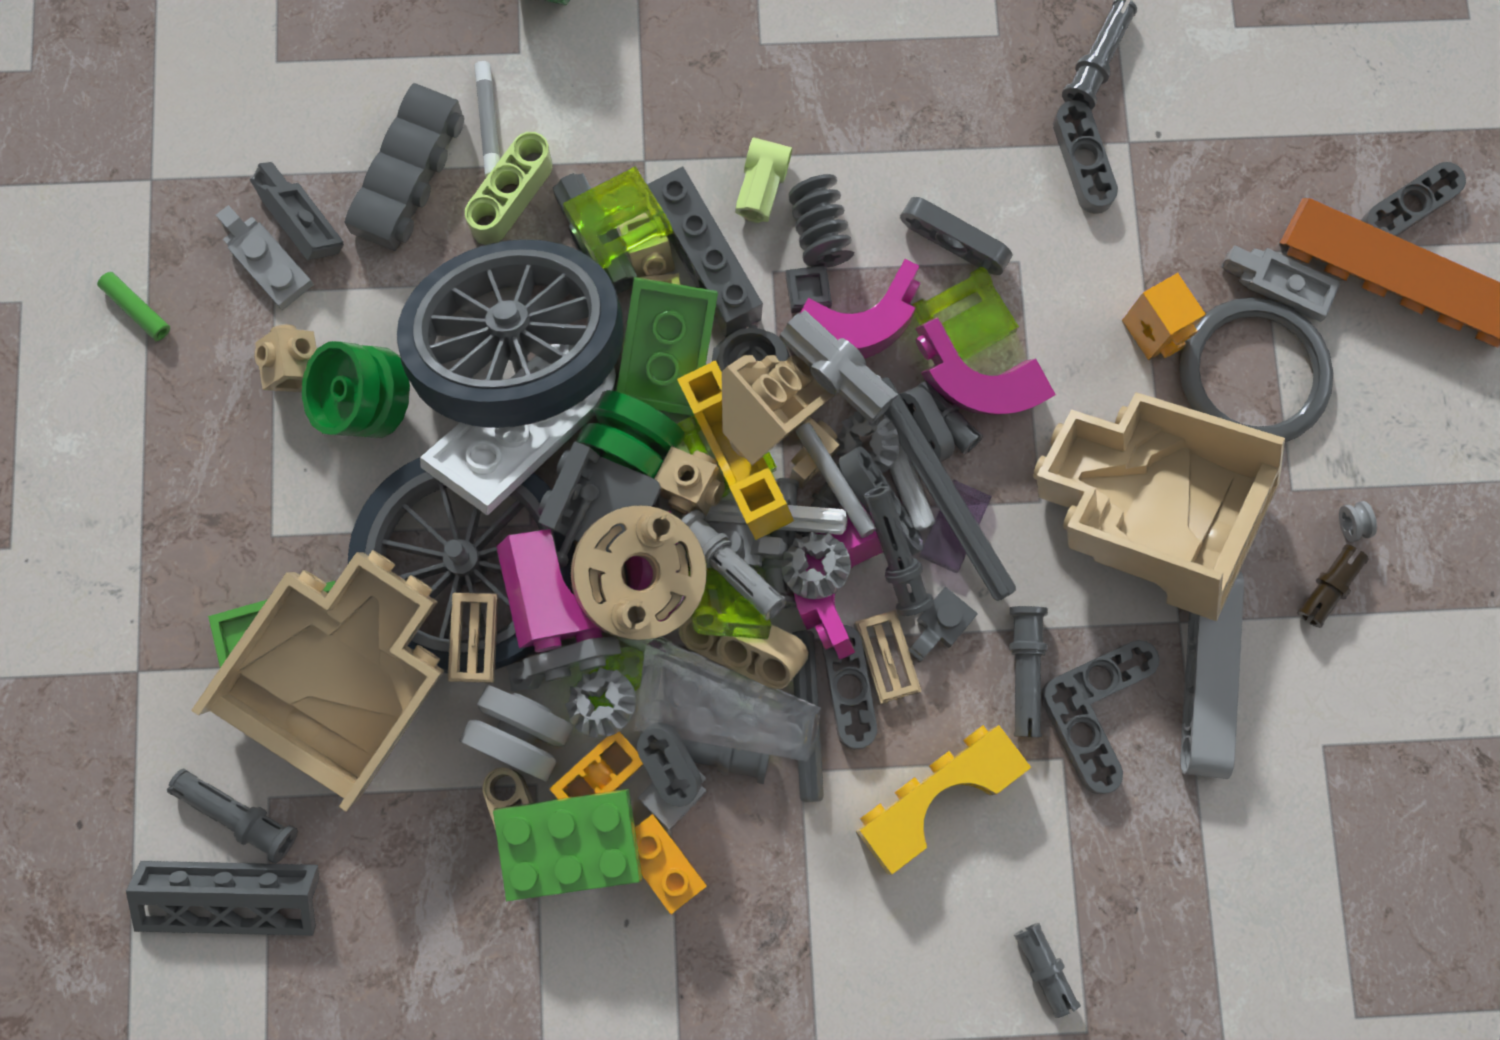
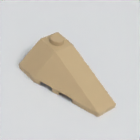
[722,355,835,465]

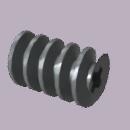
[789,174,854,267]

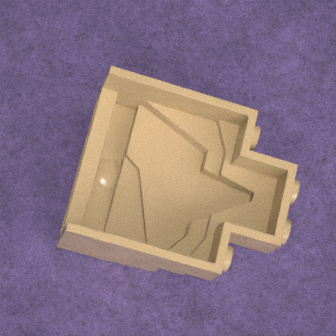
[1033,392,1285,621]
[191,550,444,811]

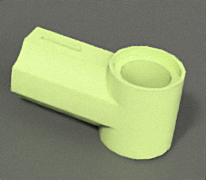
[735,137,792,223]

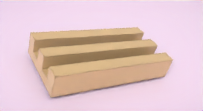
[448,593,499,683]
[854,610,921,705]

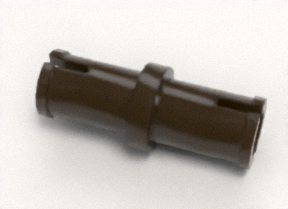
[1297,544,1369,628]

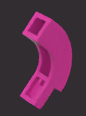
[800,259,921,359]
[915,317,1056,415]
[794,502,883,660]

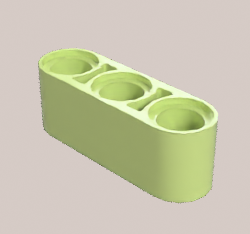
[465,132,552,245]

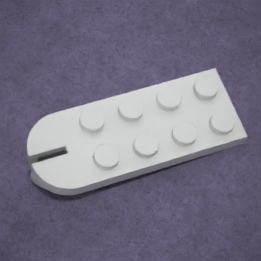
[420,344,616,515]

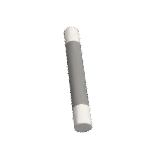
[474,61,500,178]

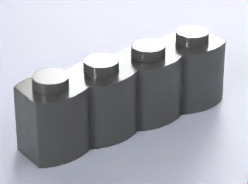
[344,83,465,251]

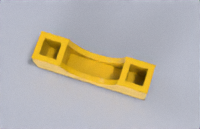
[677,360,794,540]
[856,725,1032,875]

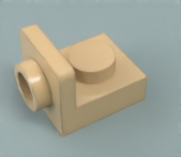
[617,210,675,278]
[790,417,839,489]

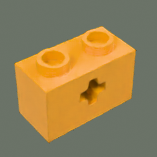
[1122,273,1206,360]
[549,731,643,799]
[635,814,707,914]

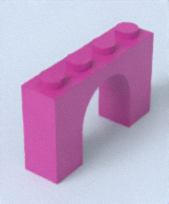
[496,511,684,652]

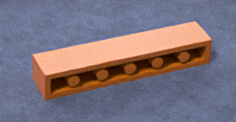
[1280,198,1500,348]

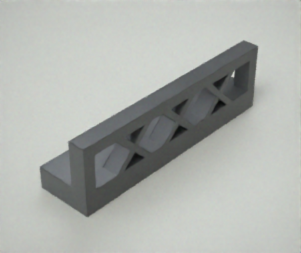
[126,861,320,936]

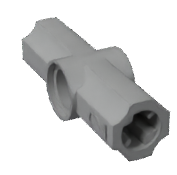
[779,310,898,424]

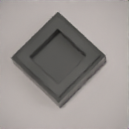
[785,265,832,313]

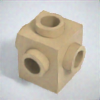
[255,324,317,392]
[655,446,725,516]

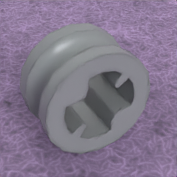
[1339,501,1377,542]

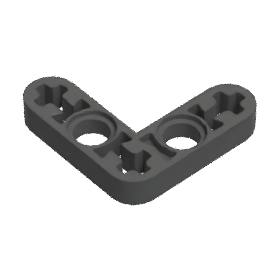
[1041,640,1160,794]

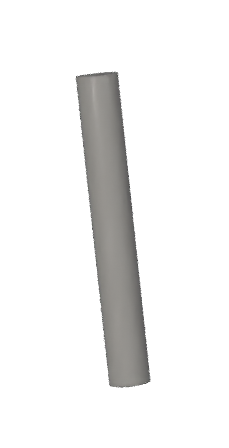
[796,423,876,538]

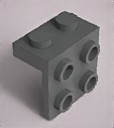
[538,441,661,560]

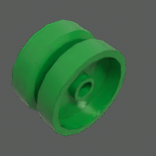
[301,341,410,438]
[576,390,685,479]

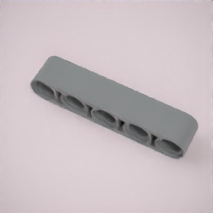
[1180,571,1244,779]

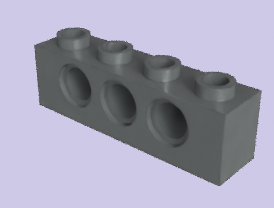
[647,166,763,338]

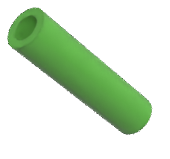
[97,272,170,341]

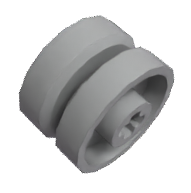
[459,685,574,782]

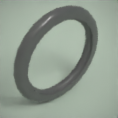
[1179,297,1334,442]

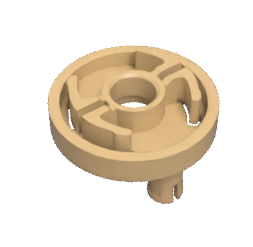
[571,506,706,640]

